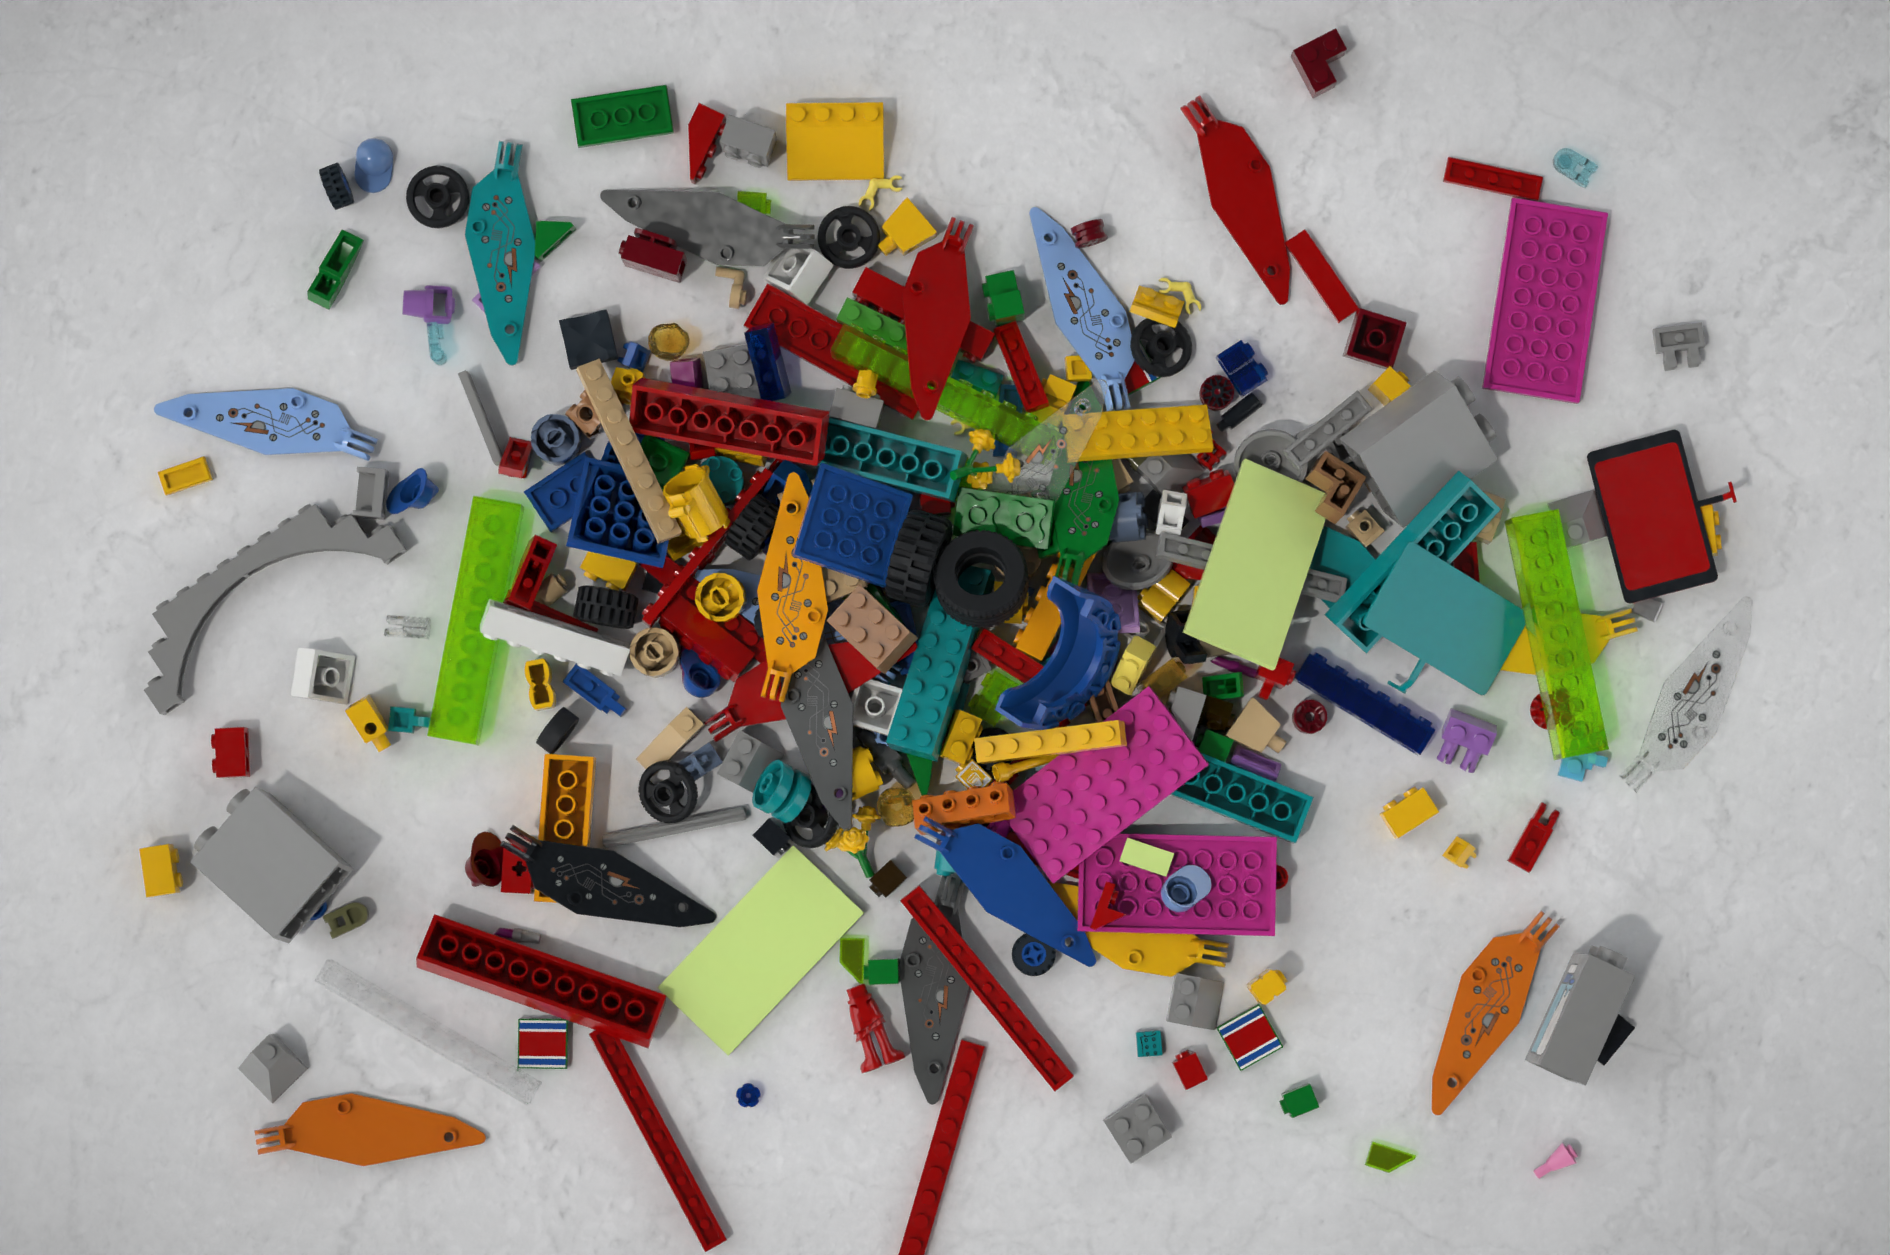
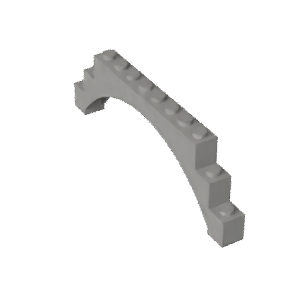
[144,504,407,715]

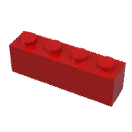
[658,594,755,682]

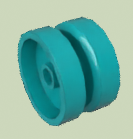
[752,760,812,823]

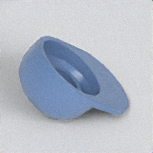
[355,138,393,193]
[1161,865,1211,912]

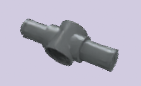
[857,729,916,791]

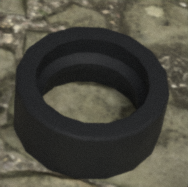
[536,707,579,754]

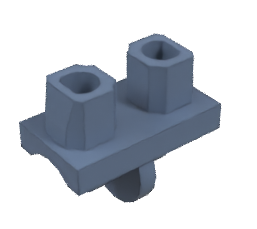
[678,742,722,786]

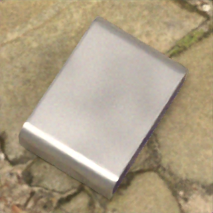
[1631,599,1663,622]

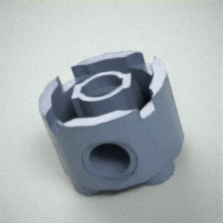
[531,414,582,466]
[1110,492,1148,543]

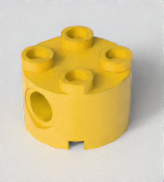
[695,573,747,622]
[852,745,883,802]

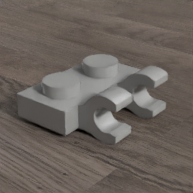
[1652,322,1706,371]

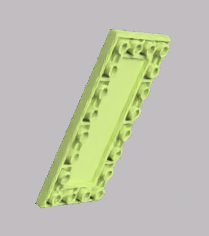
[1183,459,1326,671]
[657,845,864,1056]

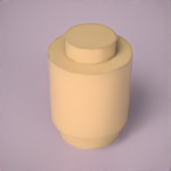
[535,573,568,606]

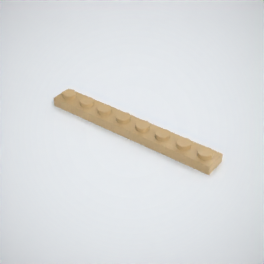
[576,359,682,544]

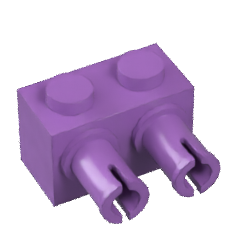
[1437,708,1497,773]

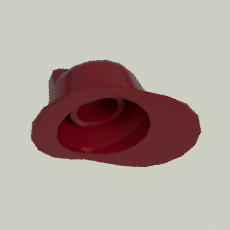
[465,832,503,887]

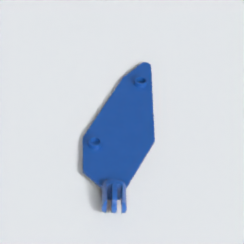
[914,816,1096,967]

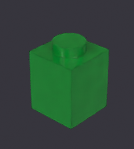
[1195,729,1234,762]
[864,959,899,985]
[1279,1083,1319,1118]

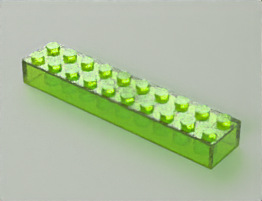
[831,323,1063,466]
[427,496,525,746]
[1504,509,1609,760]

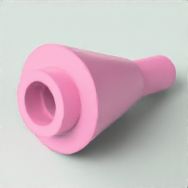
[1534,1143,1578,1179]

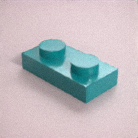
[950,359,1004,399]

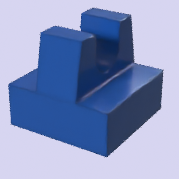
[618,341,651,373]

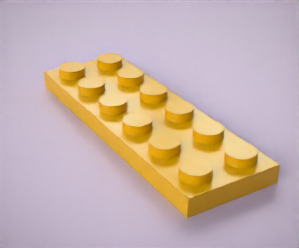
[1062,405,1214,462]

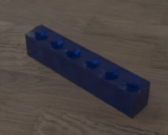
[1293,652,1435,756]

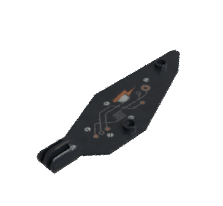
[500,825,716,927]

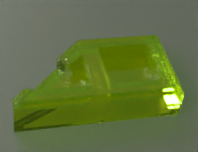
[839,938,865,984]
[1364,1141,1416,1173]

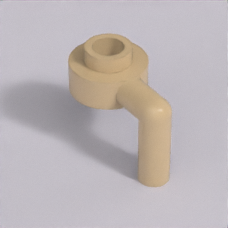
[715,267,747,309]

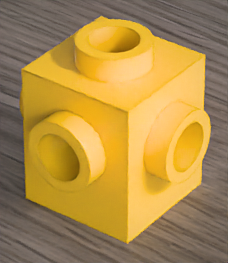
[611,367,645,405]

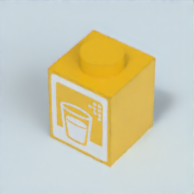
[955,759,993,788]

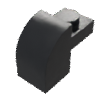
[1165,610,1207,664]

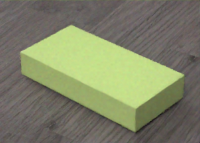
[1120,838,1174,877]

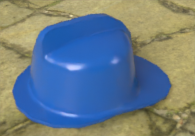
[386,468,439,514]

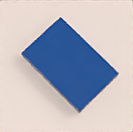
[524,451,588,533]

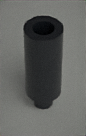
[1216,392,1262,432]

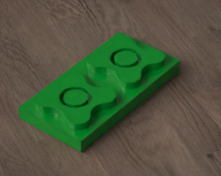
[571,85,674,148]
[953,487,1055,549]

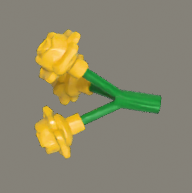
[950,428,1021,490]
[824,806,881,878]

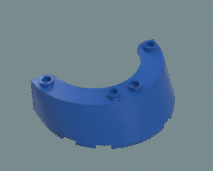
[995,576,1121,730]

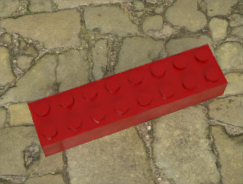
[629,378,830,466]

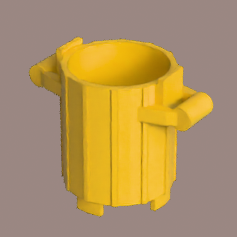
[663,464,730,543]

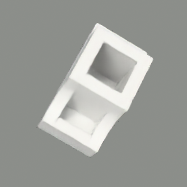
[1156,490,1187,536]

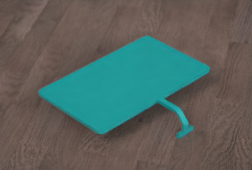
[1363,542,1529,695]

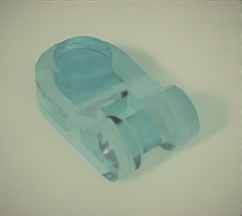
[1553,148,1598,188]
[427,322,447,365]

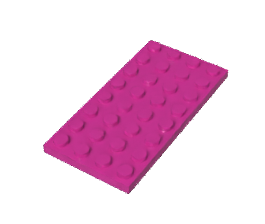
[1482,198,1608,404]
[1006,686,1209,884]
[1078,834,1277,936]

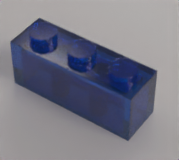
[744,322,792,401]

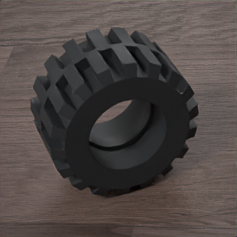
[725,494,779,561]
[573,585,639,629]

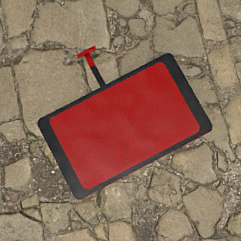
[1587,430,1737,604]

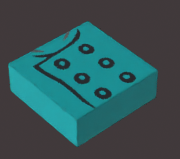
[1136,1030,1162,1057]

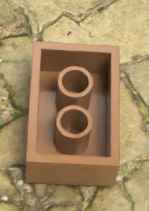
[826,584,918,674]

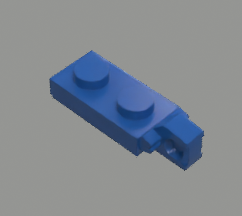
[562,663,627,717]

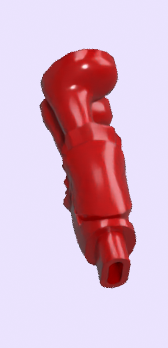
[846,984,906,1074]

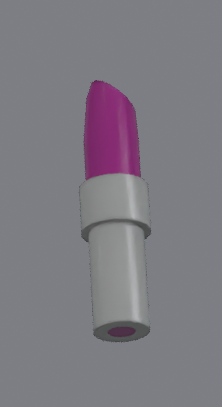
[494,928,541,944]

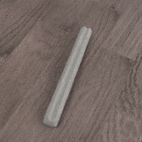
[602,807,746,848]

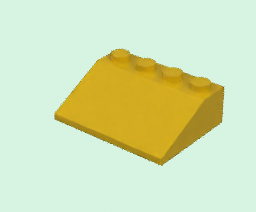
[786,102,884,181]

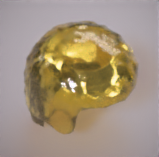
[648,323,690,361]
[877,787,915,827]

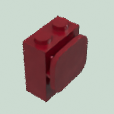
[619,228,687,283]

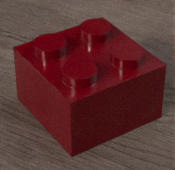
[1343,308,1407,369]

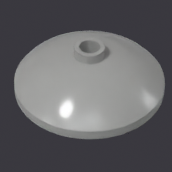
[1234,429,1308,483]
[1102,529,1173,590]

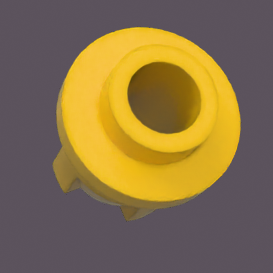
[852,369,878,399]

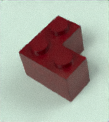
[1290,28,1347,98]

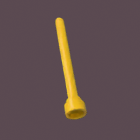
[992,755,1059,782]

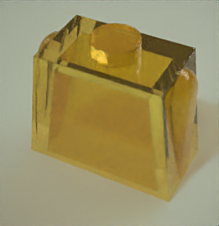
[1136,658,1189,699]

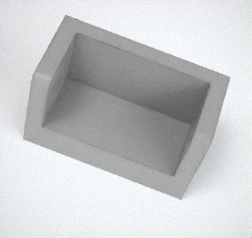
[352,467,389,520]

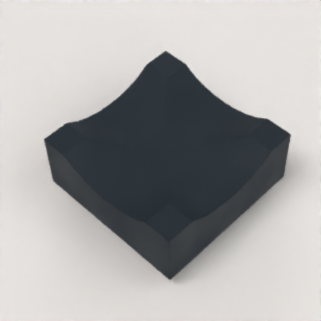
[559,310,618,370]

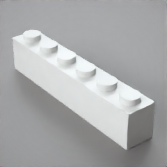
[480,599,630,676]

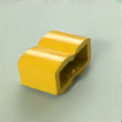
[1137,569,1191,624]
[524,658,556,711]

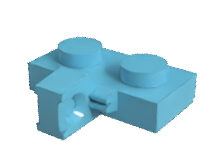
[1557,728,1608,782]

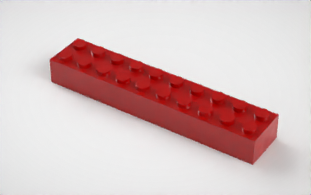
[416,914,667,1049]

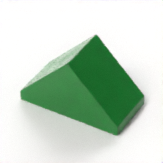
[535,221,576,262]
[1202,672,1244,700]

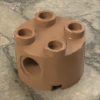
[565,390,623,439]

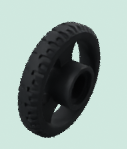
[406,166,469,228]
[817,206,880,269]
[1130,318,1192,377]
[638,760,698,823]
[783,785,838,848]

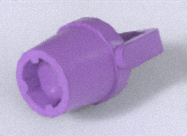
[402,285,455,324]

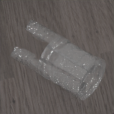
[384,615,431,639]

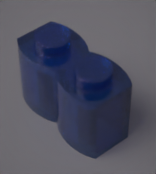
[1215,340,1268,398]

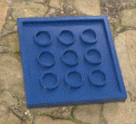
[792,463,913,588]

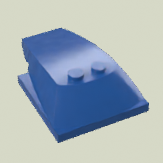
[566,433,670,568]

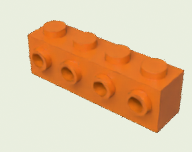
[912,782,1016,835]

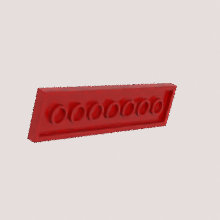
[743,283,932,420]

